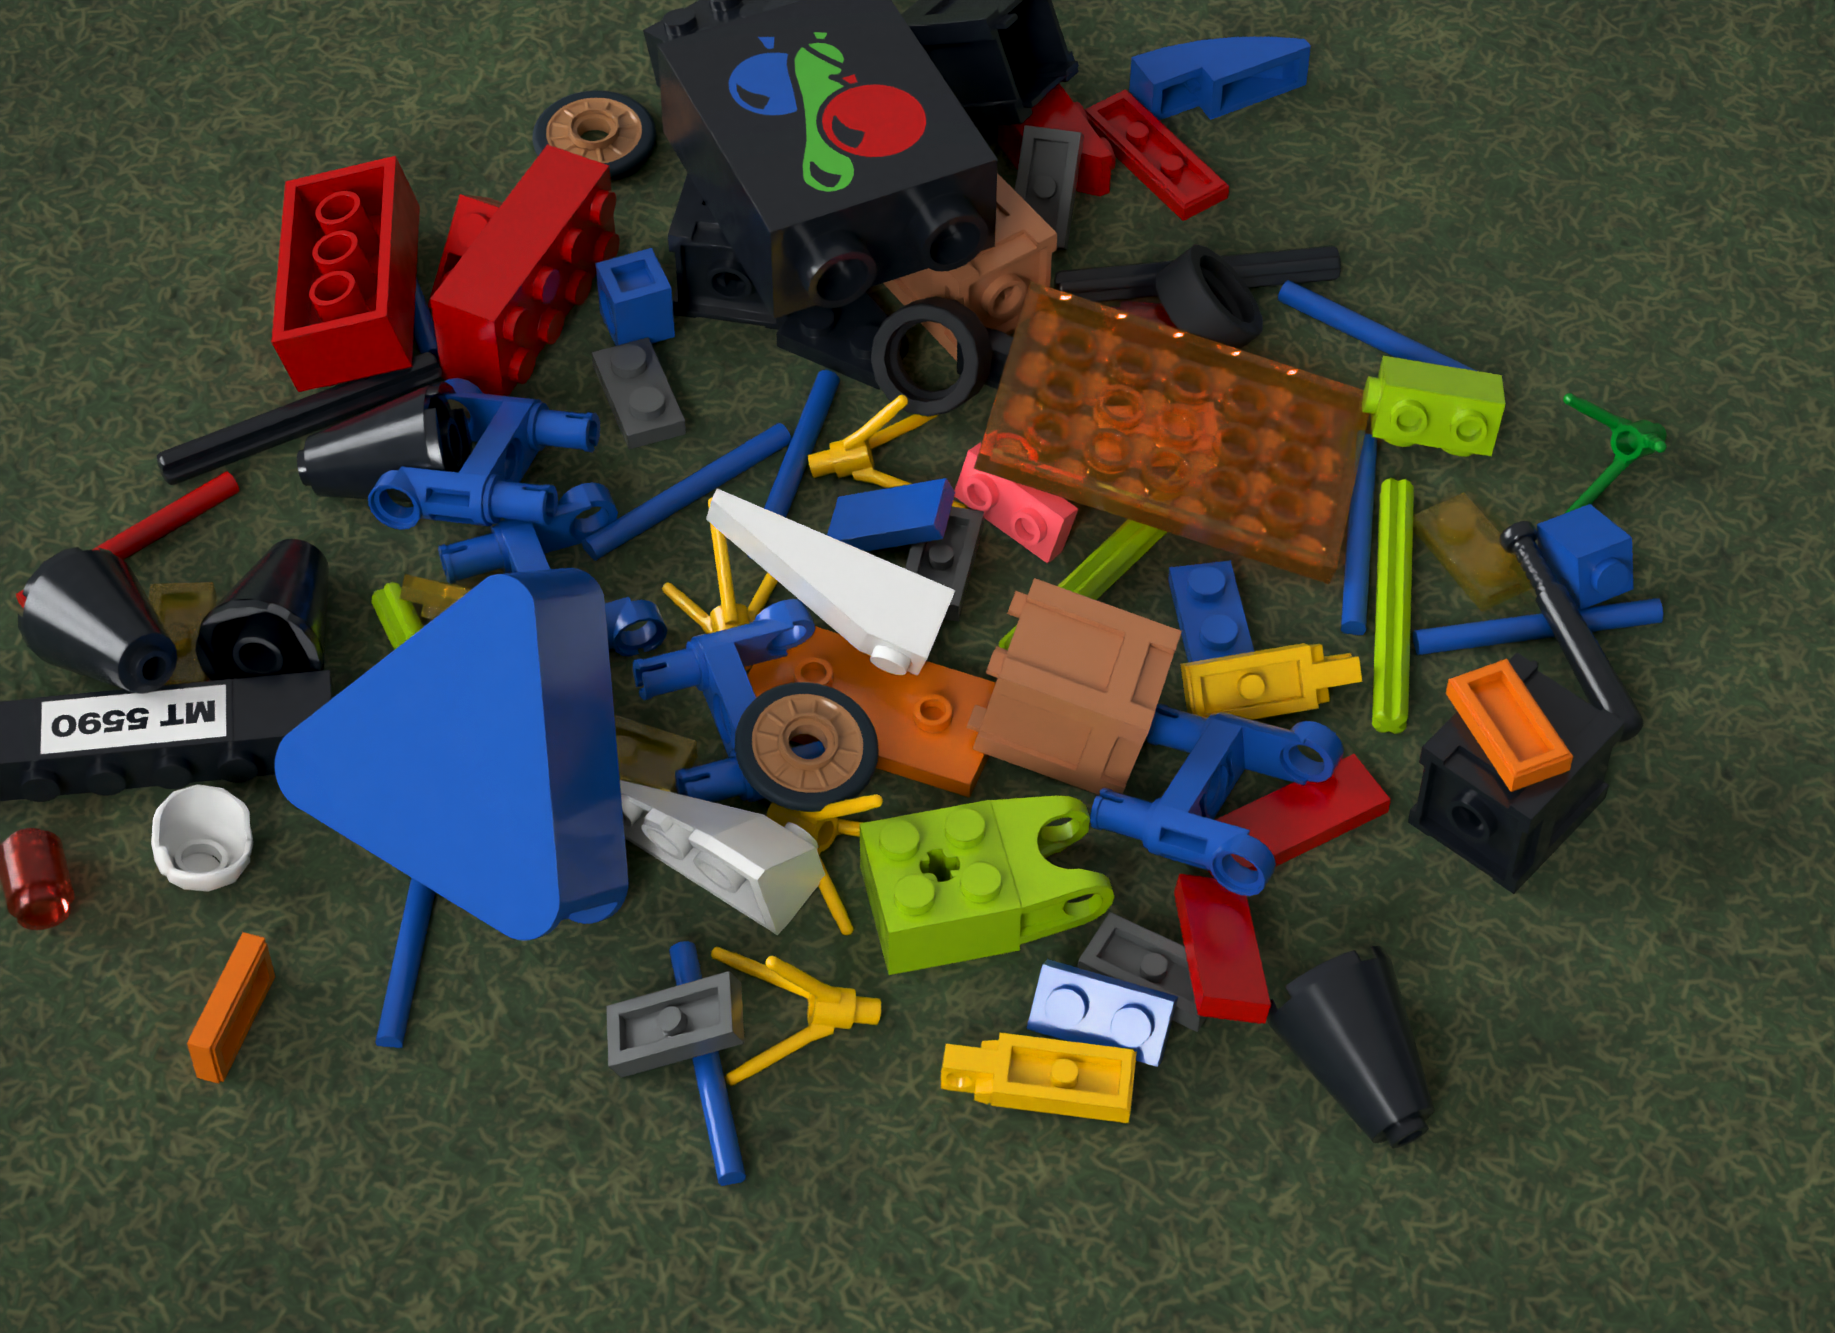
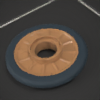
[532,91,656,179]
[735,682,879,812]

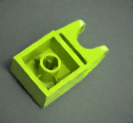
[859,795,1114,975]

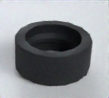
[1156,244,1263,362]
[871,296,993,417]

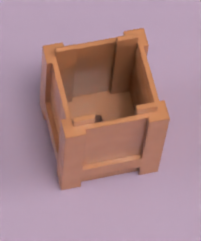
[883,173,1057,361]
[966,578,1182,795]

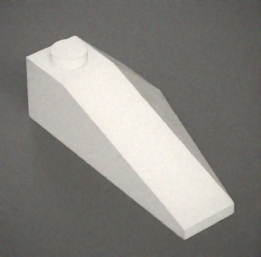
[706,489,955,676]
[620,780,825,935]

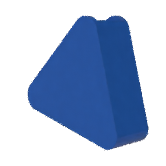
[275,568,629,941]

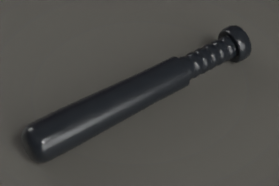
[1499,521,1643,742]

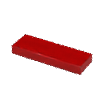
[1084,89,1229,221]
[1207,754,1391,878]
[1174,874,1271,1024]

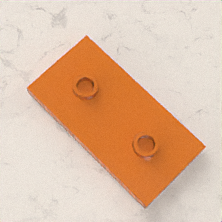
[747,626,996,798]

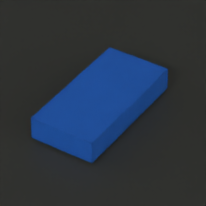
[827,478,955,552]

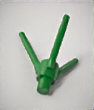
[1563,393,1667,514]

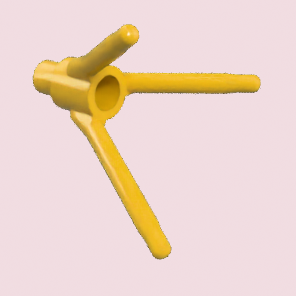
[808,394,968,509]
[662,497,778,671]
[767,794,883,935]
[711,947,881,1086]

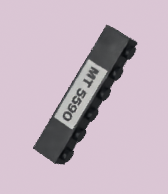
[0,670,335,802]

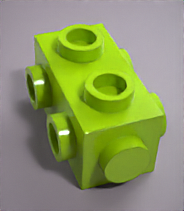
[1362,356,1506,457]

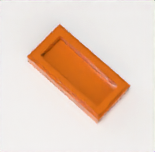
[1446,659,1573,792]
[187,932,275,1084]

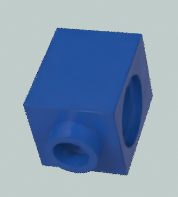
[595,248,675,346]

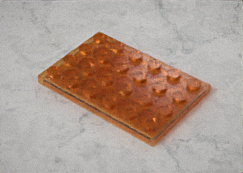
[973,281,1369,584]

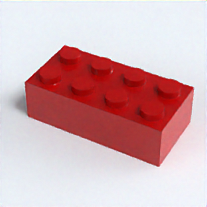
[430,144,620,396]
[271,156,420,392]

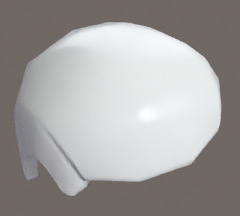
[151,784,253,892]

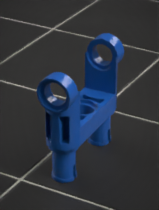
[368,378,600,530]
[438,482,667,656]
[633,599,825,802]
[1090,703,1344,896]

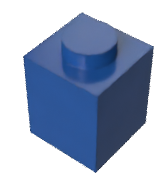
[1537,504,1634,610]

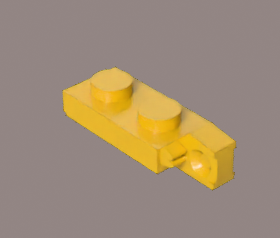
[1180,643,1362,720]
[941,1033,1137,1123]

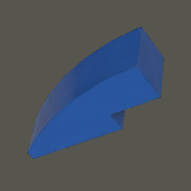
[1129,37,1311,120]

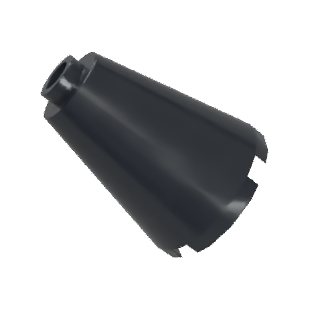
[297,381,473,502]
[195,539,329,681]
[18,547,177,694]
[1266,946,1435,1148]

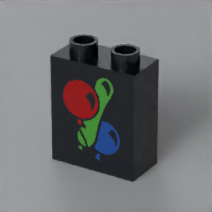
[657,0,998,319]

